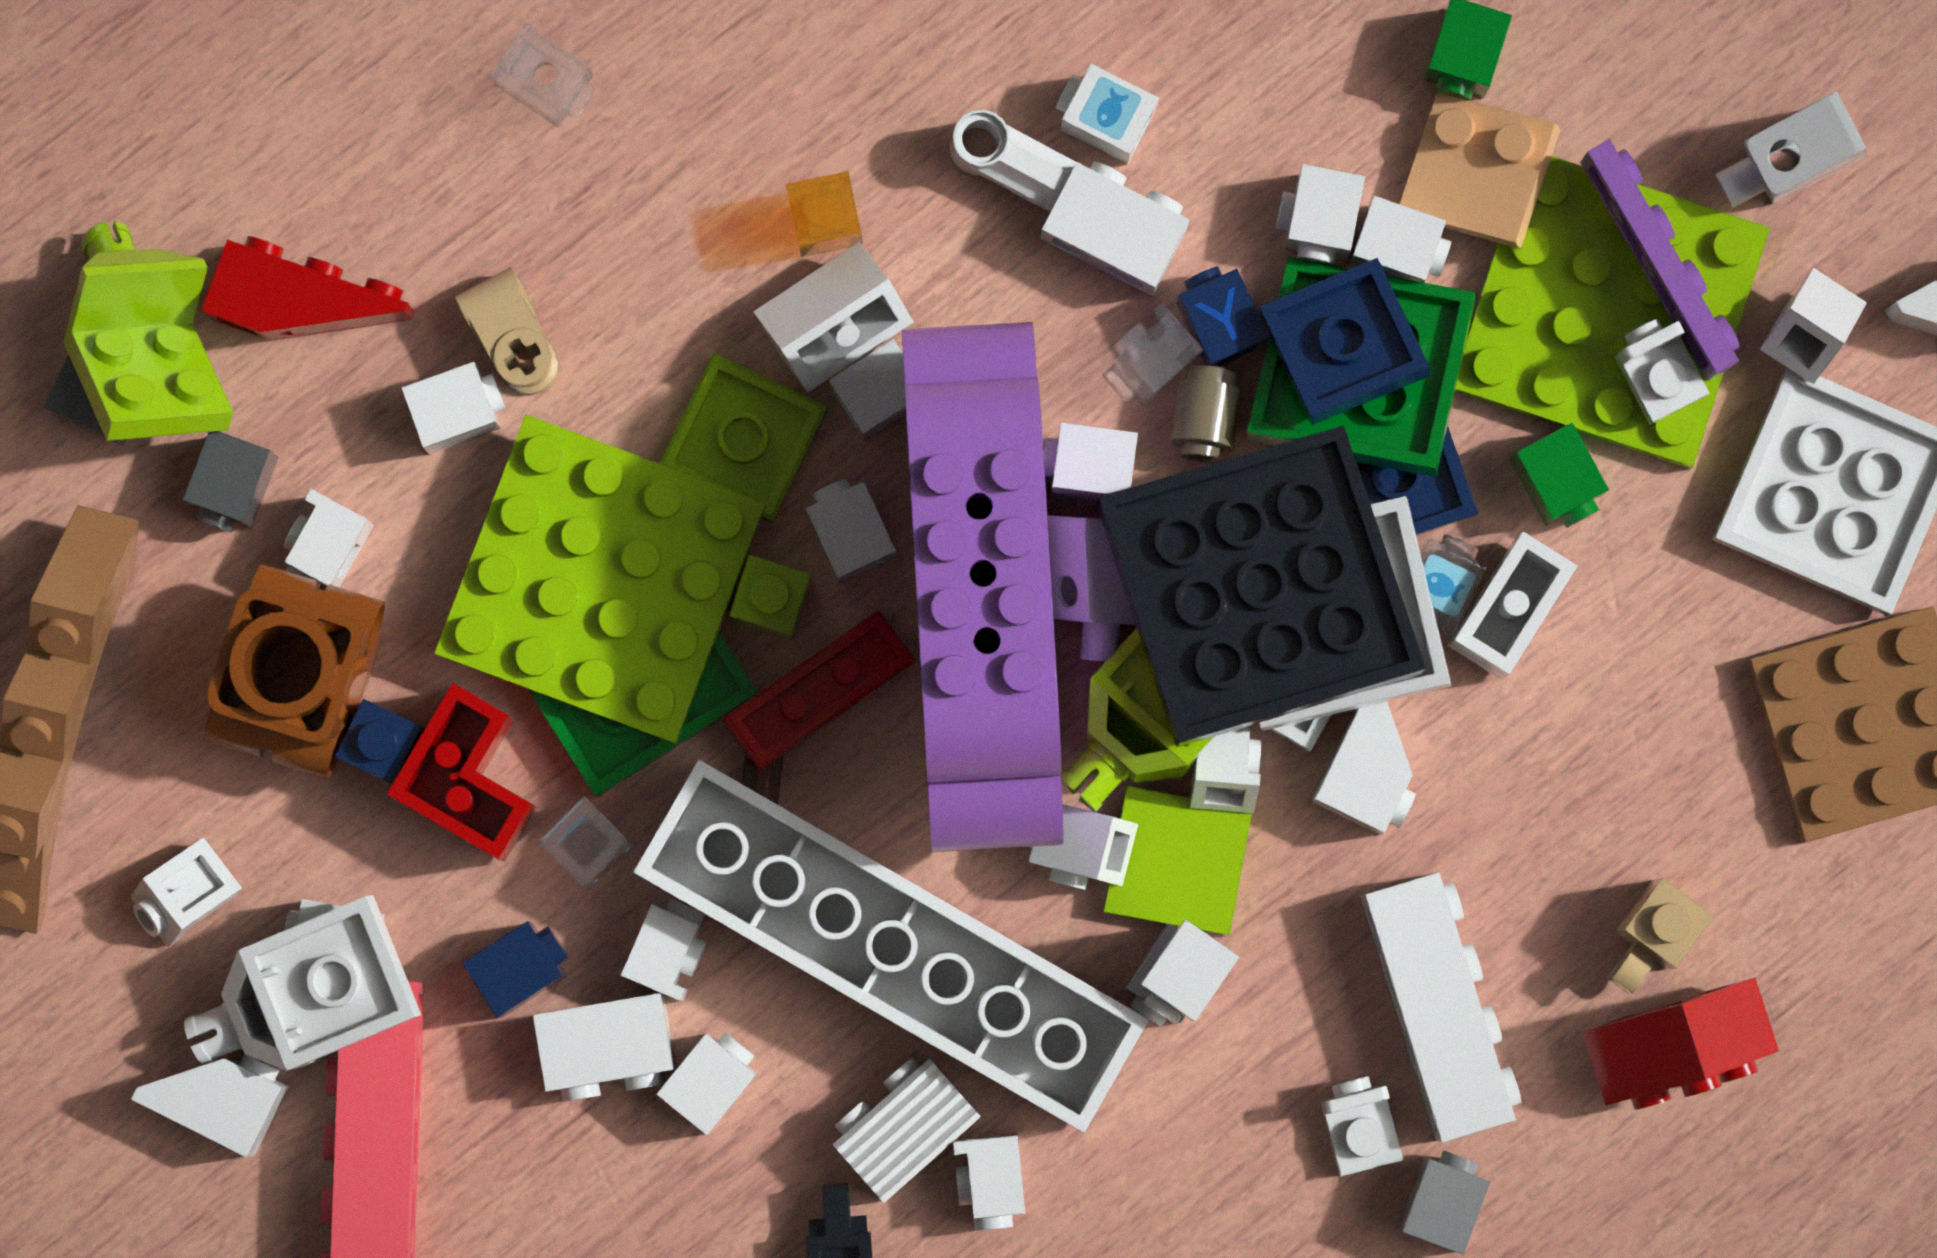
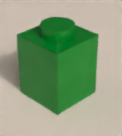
[1423,0,1512,101]
[1510,422,1609,528]

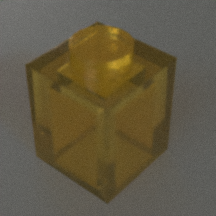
[786,171,863,258]

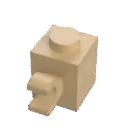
[1607,878,1715,994]

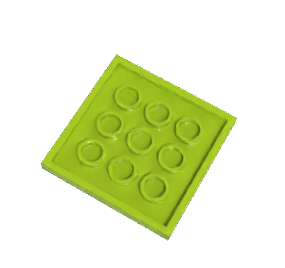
[1455,156,1770,470]
[434,414,766,745]

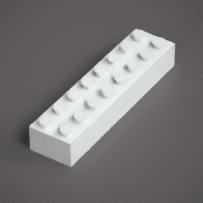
[634,760,1149,1133]

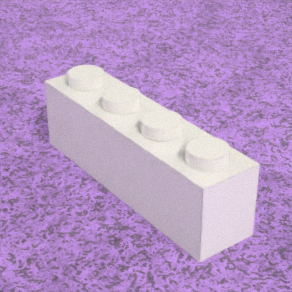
[1360,872,1522,1143]

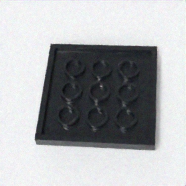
[1096,425,1426,748]

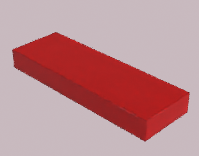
[722,610,916,772]

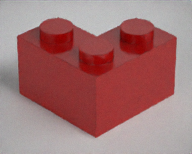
[387,683,537,862]
[1582,977,1779,1110]

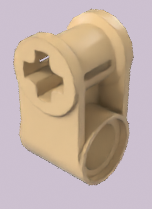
[455,267,559,395]

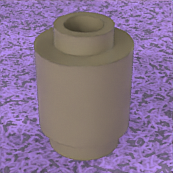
[1170,365,1241,463]

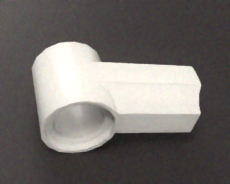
[949,109,1076,212]

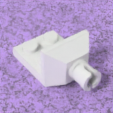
[184,895,421,1071]

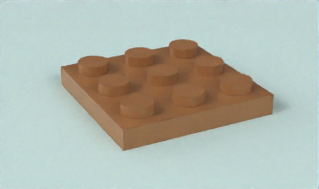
[1747,606,1937,843]

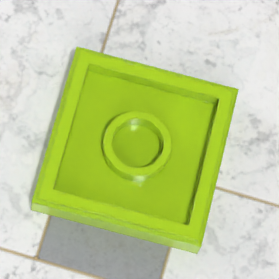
[659,353,828,523]
[1103,786,1252,936]

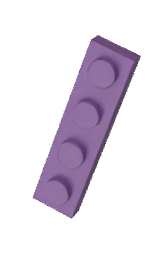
[1580,139,1739,382]

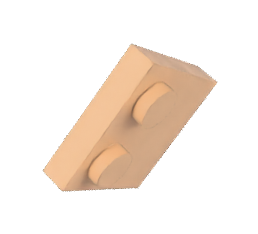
[1400,92,1560,249]

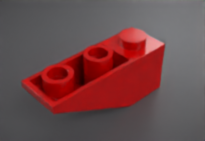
[201,236,414,341]

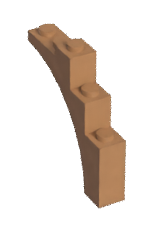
[0,505,139,934]

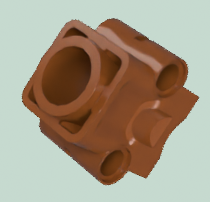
[204,563,385,779]

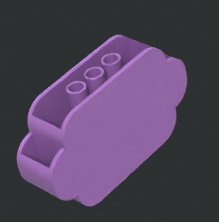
[902,322,1063,853]

